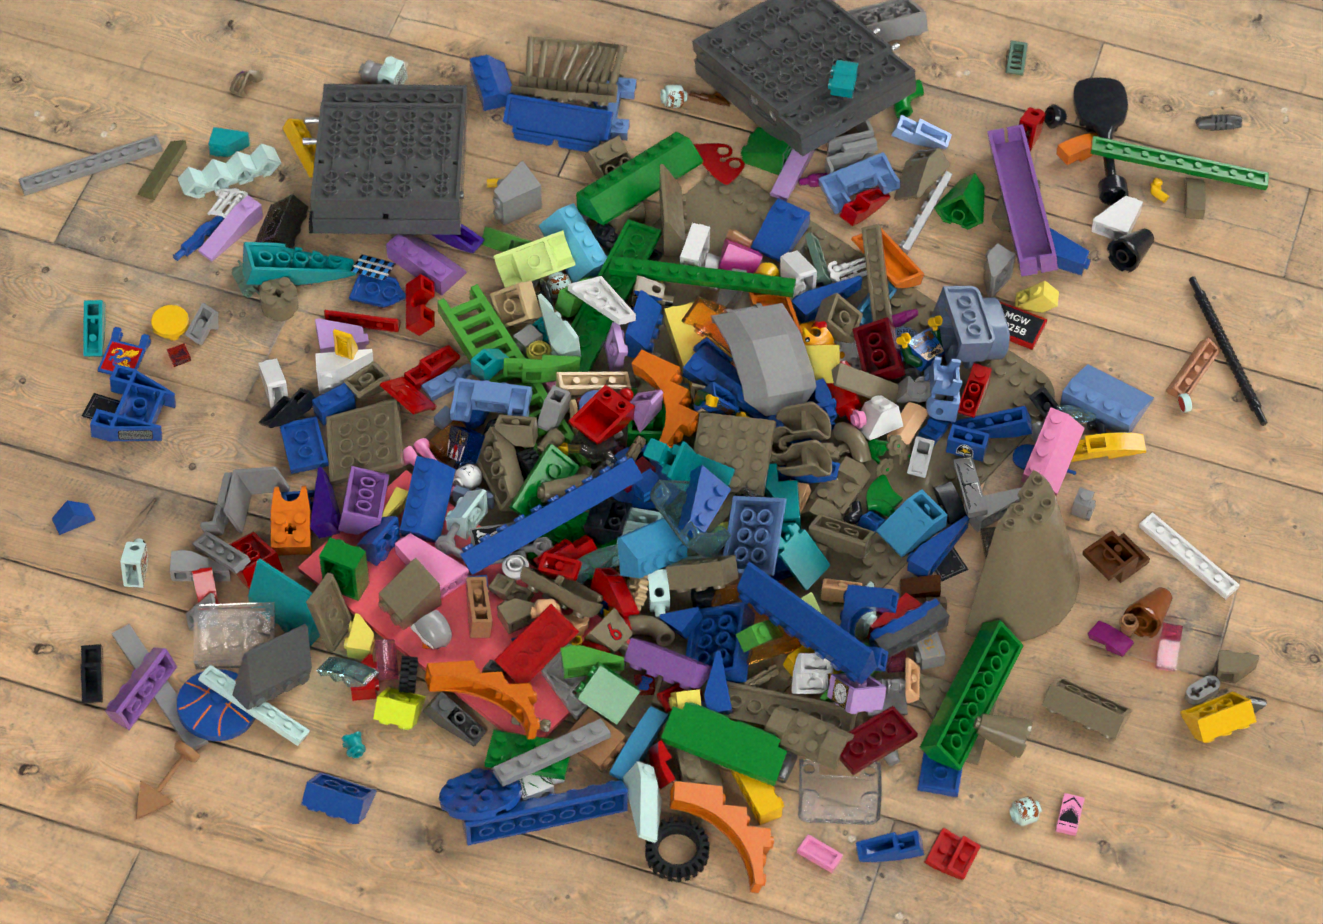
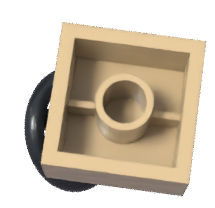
[490,279,554,328]

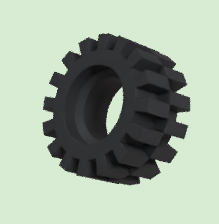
[516,447,539,480]
[399,656,418,693]

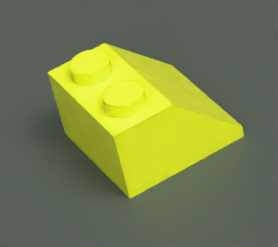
[373,687,426,730]

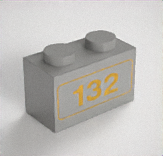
[910,631,946,670]

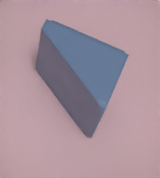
[434,405,461,434]

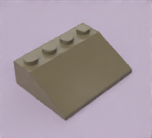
[659,164,688,256]

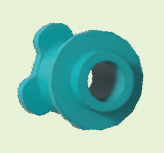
[342,731,366,758]

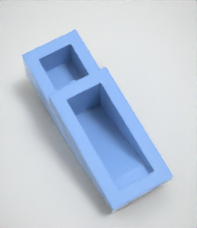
[891,115,952,149]

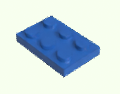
[280,416,329,474]

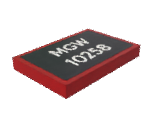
[999,301,1048,350]

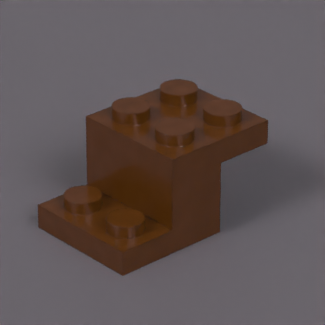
[1082,530,1150,583]

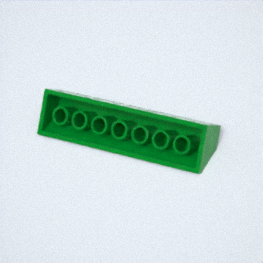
[576,132,703,225]
[919,620,1024,771]

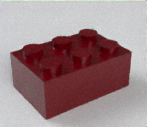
[852,317,906,381]

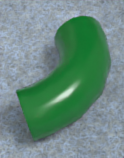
[893,79,924,119]

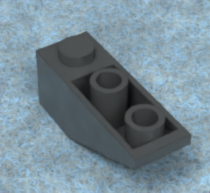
[422,692,487,746]

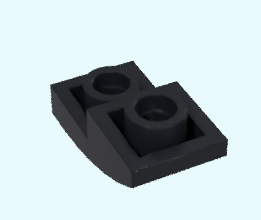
[933,481,967,524]

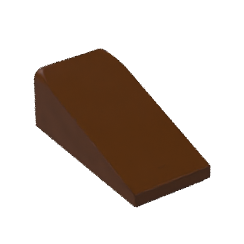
[900,575,941,598]

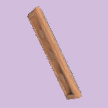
[1166,337,1221,398]

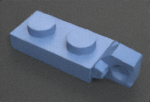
[422,363,473,401]

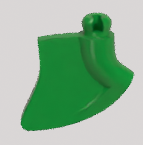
[866,474,903,518]

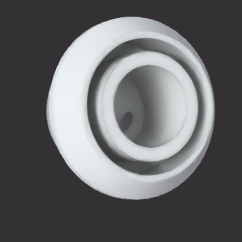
[502,555,529,580]

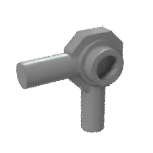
[435,523,463,560]
[519,537,553,556]

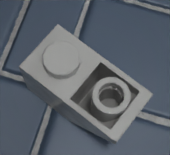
[537,385,571,431]

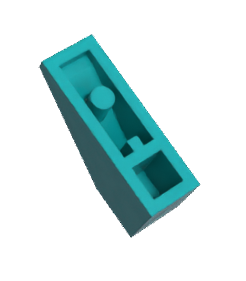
[83,300,106,357]

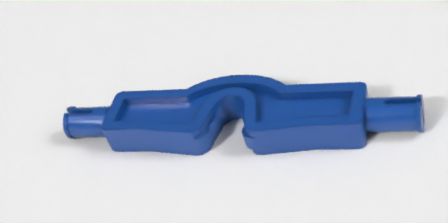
[173,212,225,261]

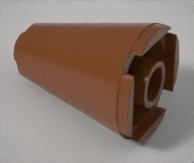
[1124,587,1173,638]

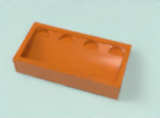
[851,228,924,288]

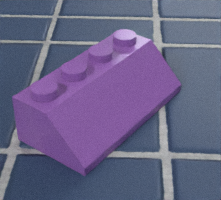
[386,234,467,295]
[338,466,389,535]
[624,638,712,690]
[105,648,177,730]

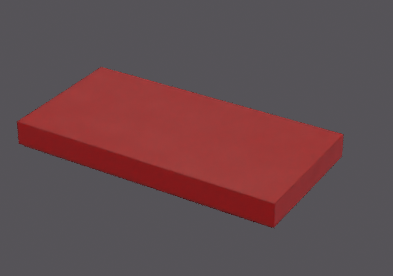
[494,604,579,684]

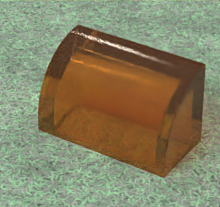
[429,420,472,464]

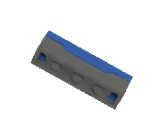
[869,598,950,658]

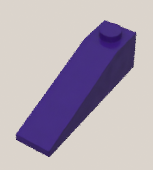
[310,467,341,539]

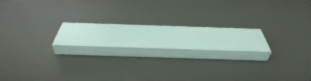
[198,664,310,746]

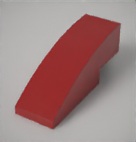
[839,186,891,226]
[533,534,599,565]

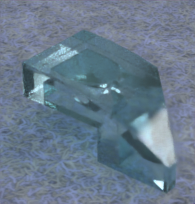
[1056,405,1096,423]

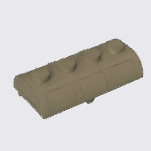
[520,566,603,619]

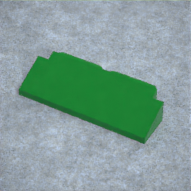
[660,702,787,786]

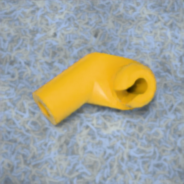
[1150,178,1169,203]

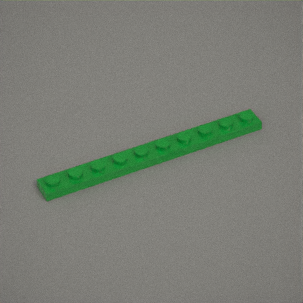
[1090,136,1269,191]
[609,256,796,298]

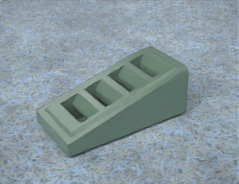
[1006,40,1028,76]

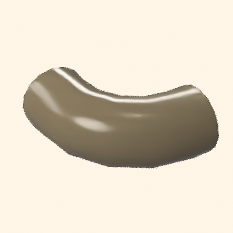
[833,422,872,463]
[629,615,675,646]

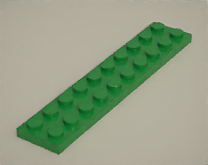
[571,219,662,372]

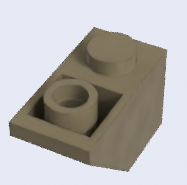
[1216,650,1259,683]

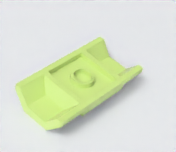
[493,231,576,288]

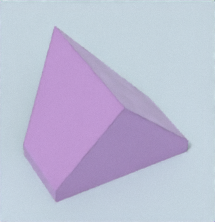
[630,390,663,433]

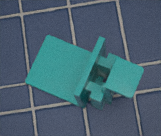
[643,438,735,491]
[777,523,830,590]

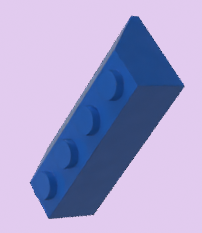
[400,456,456,543]

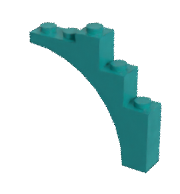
[764,463,801,529]

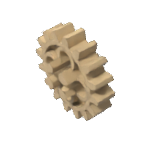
[626,575,649,611]

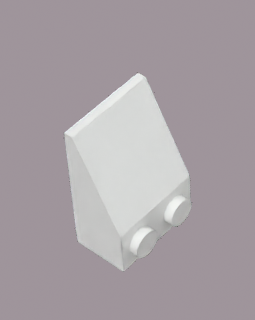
[315,349,373,394]

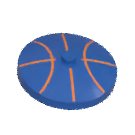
[177,669,256,741]

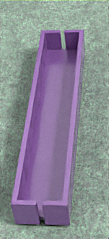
[988,124,1058,277]

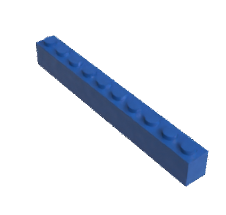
[460,456,643,575]

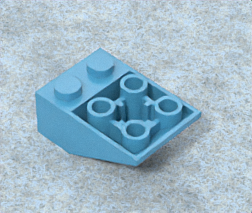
[876,489,947,558]

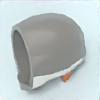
[410,610,452,650]

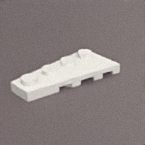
[568,276,636,325]

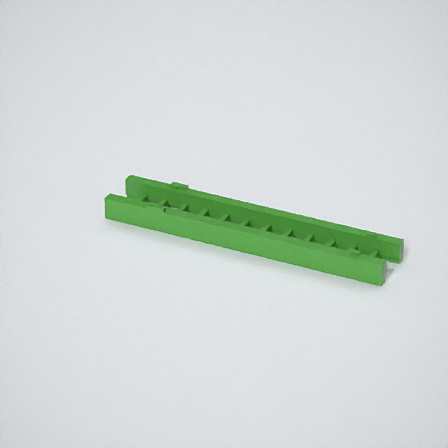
[437,284,591,468]

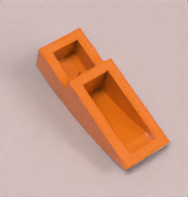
[1056,133,1098,166]

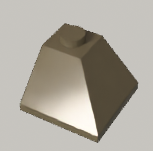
[343,361,390,398]

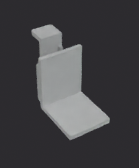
[824,119,878,175]
[200,466,290,536]

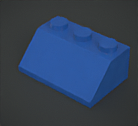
[469,55,515,111]
[625,290,664,358]
[301,772,377,824]

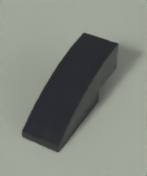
[259,388,316,428]
[81,644,103,704]

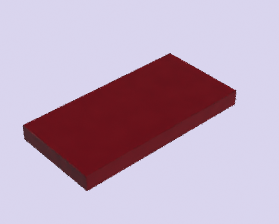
[839,706,918,775]

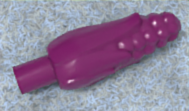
[799,173,827,188]
[892,309,919,328]

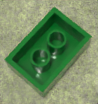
[319,537,369,601]

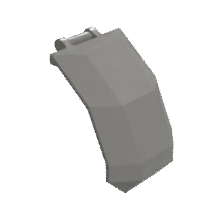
[711,303,816,416]

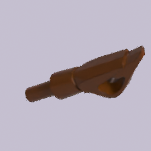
[689,91,730,106]

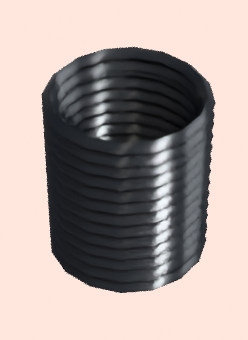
[691,586,721,609]

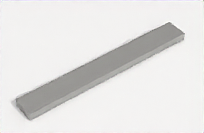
[18,135,163,196]
[112,624,208,750]

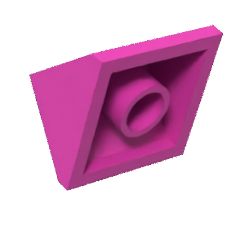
[718,239,763,273]

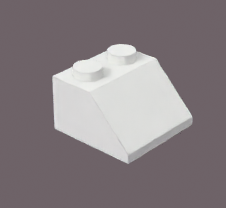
[859,395,903,440]

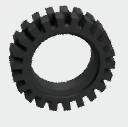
[645,816,709,882]

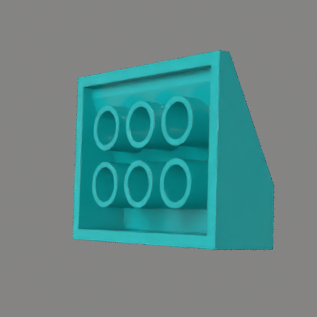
[248,559,321,646]

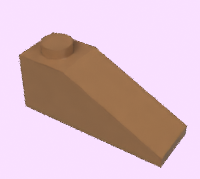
[466,577,492,638]

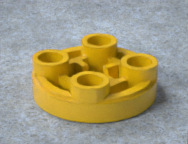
[151,305,189,341]

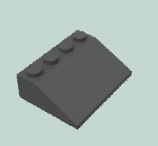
[232,624,312,710]

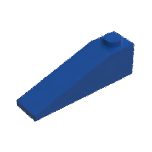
[791,276,862,324]
[951,406,1032,438]
[907,516,969,577]

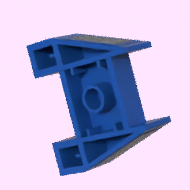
[90,364,176,442]

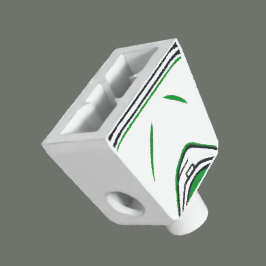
[519,775,564,802]

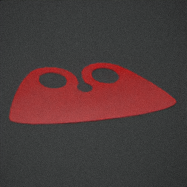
[693,143,745,185]

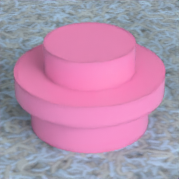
[850,410,867,429]

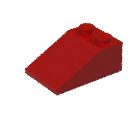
[229,532,284,590]

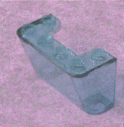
[650,480,731,558]

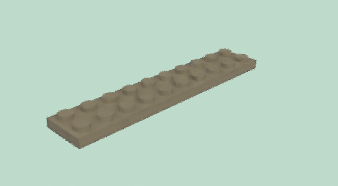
[652,675,857,732]

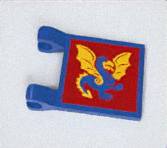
[98,327,151,375]

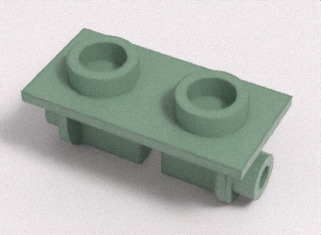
[232,260,260,298]

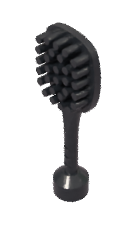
[1073,78,1129,205]

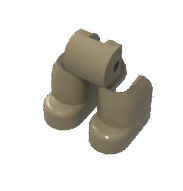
[769,402,832,477]

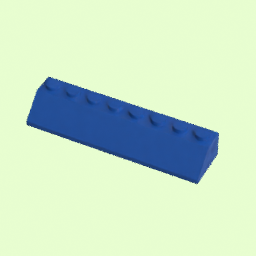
[683,346,822,447]
[737,562,877,685]
[462,780,628,846]

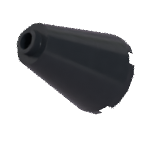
[1107,228,1154,272]

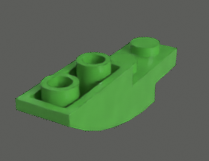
[482,226,532,252]
[503,355,580,383]

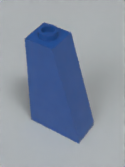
[1049,227,1091,276]

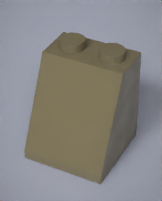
[378,558,442,630]

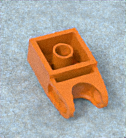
[271,486,312,556]

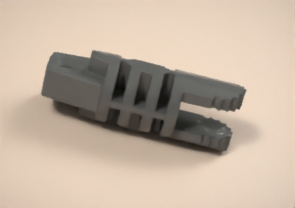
[1195,114,1242,131]

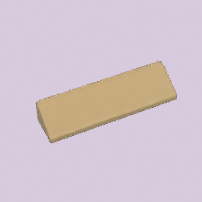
[556,372,631,395]

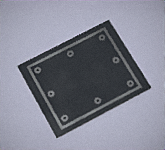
[82,393,120,420]
[935,547,969,581]

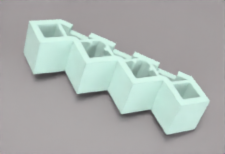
[178,144,281,198]

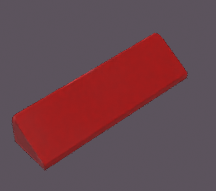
[324,310,401,332]

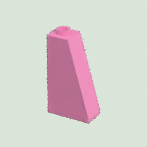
[395,533,469,599]

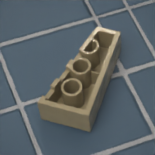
[472,427,524,511]

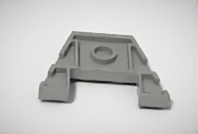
[541,644,626,720]

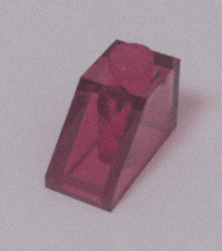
[1155,622,1183,672]

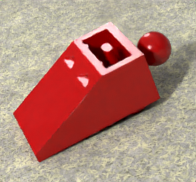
[568,384,635,445]

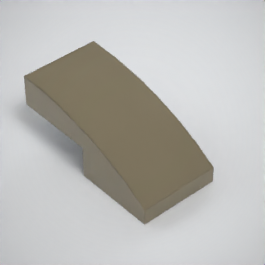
[488,573,534,602]

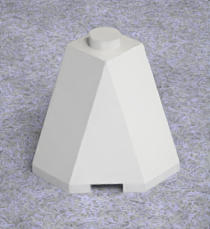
[780,250,817,301]

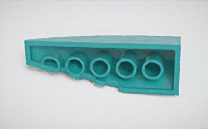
[242,242,357,285]

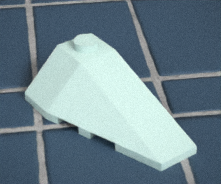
[538,294,581,357]

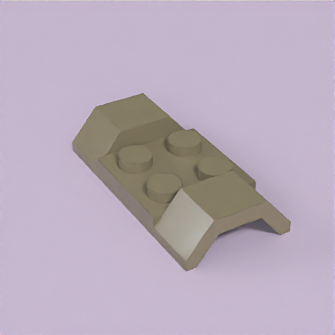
[801,456,871,521]
[765,705,854,770]

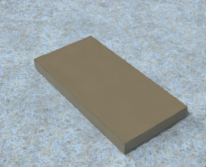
[306,573,353,653]

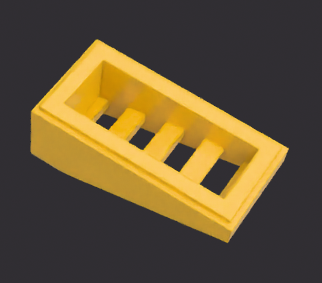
[333,329,358,360]

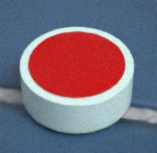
[1178,393,1192,413]

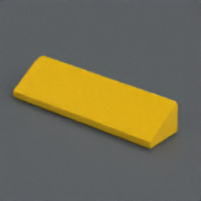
[283,119,316,178]

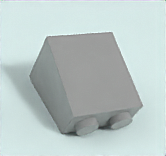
[493,161,542,225]

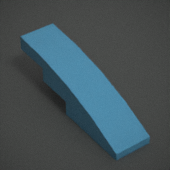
[609,706,668,782]

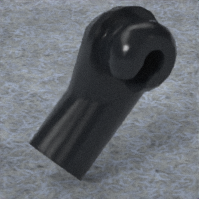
[1087,419,1106,434]
[843,501,863,525]

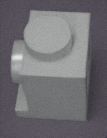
[1071,487,1096,521]

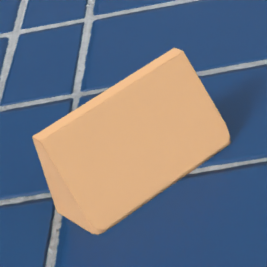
[821,578,862,603]
[905,657,920,704]

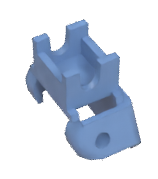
[924,357,962,423]

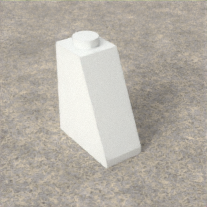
[1091,196,1143,240]
[258,358,288,408]

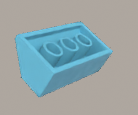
[538,203,607,283]

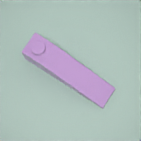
[198,195,263,262]

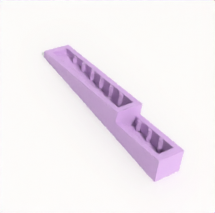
[770,149,814,201]

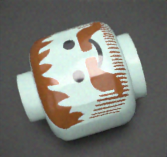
[660,85,687,108]
[546,272,571,299]
[1009,796,1041,826]

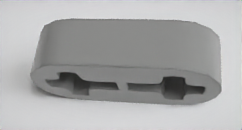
[1185,675,1220,705]

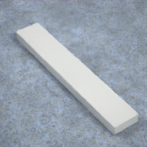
[1139,512,1239,600]

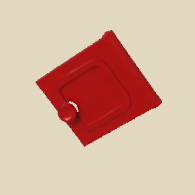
[379,376,437,415]

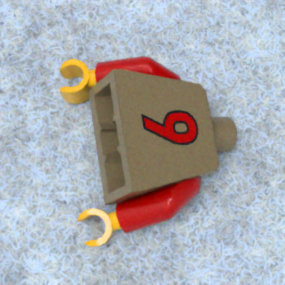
[571,606,633,657]

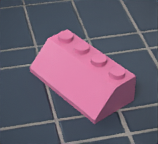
[1021,407,1084,495]

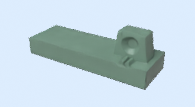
[805,232,832,286]

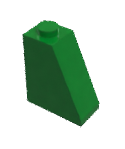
[934,173,985,230]

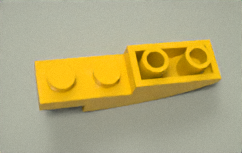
[1071,433,1146,462]

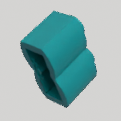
[828,60,859,98]

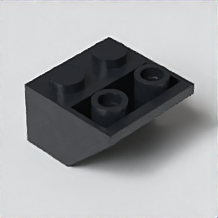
[584,499,633,545]

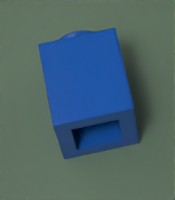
[632,469,663,504]

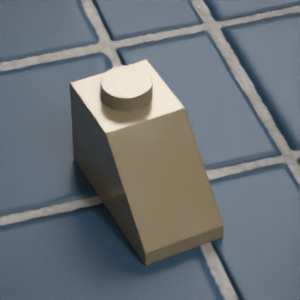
[495,415,538,448]
[497,598,535,634]

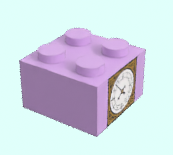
[827,673,887,714]

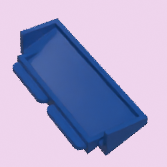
[503,94,613,152]

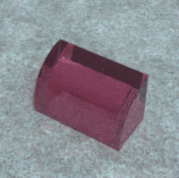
[375,639,399,682]

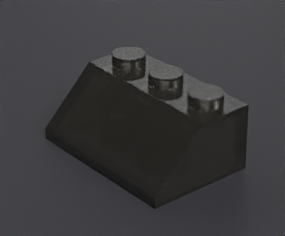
[255,194,309,248]

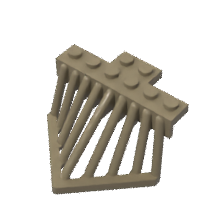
[511,36,627,106]

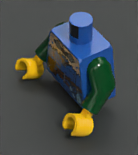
[896,316,945,372]
[692,382,750,418]

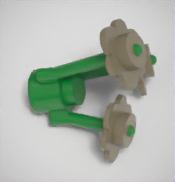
[868,435,912,476]

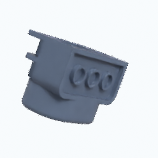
[931,286,1010,369]

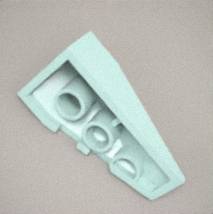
[623,761,662,843]

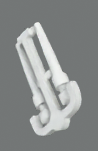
[208,188,248,218]
[828,257,867,282]

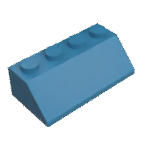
[617,517,688,578]

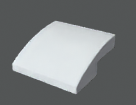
[792,653,833,694]

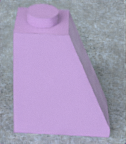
[315,318,369,353]

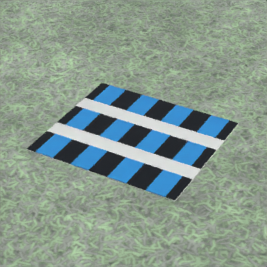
[350,254,396,280]

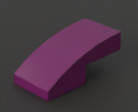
[1088,620,1134,657]

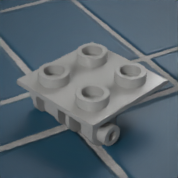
[867,678,908,717]

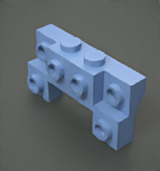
[594,77,637,141]
[819,152,900,214]
[449,378,533,422]

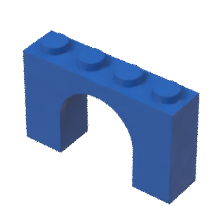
[840,585,899,672]

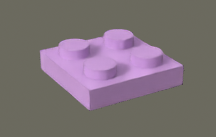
[604,322,628,372]

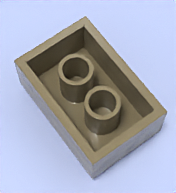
[666,555,739,593]

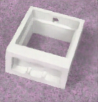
[680,223,710,267]

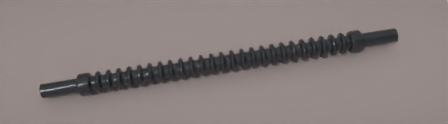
[1189,276,1268,426]

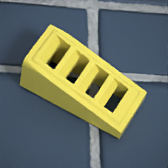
[382,487,408,517]

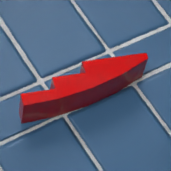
[404,345,460,390]

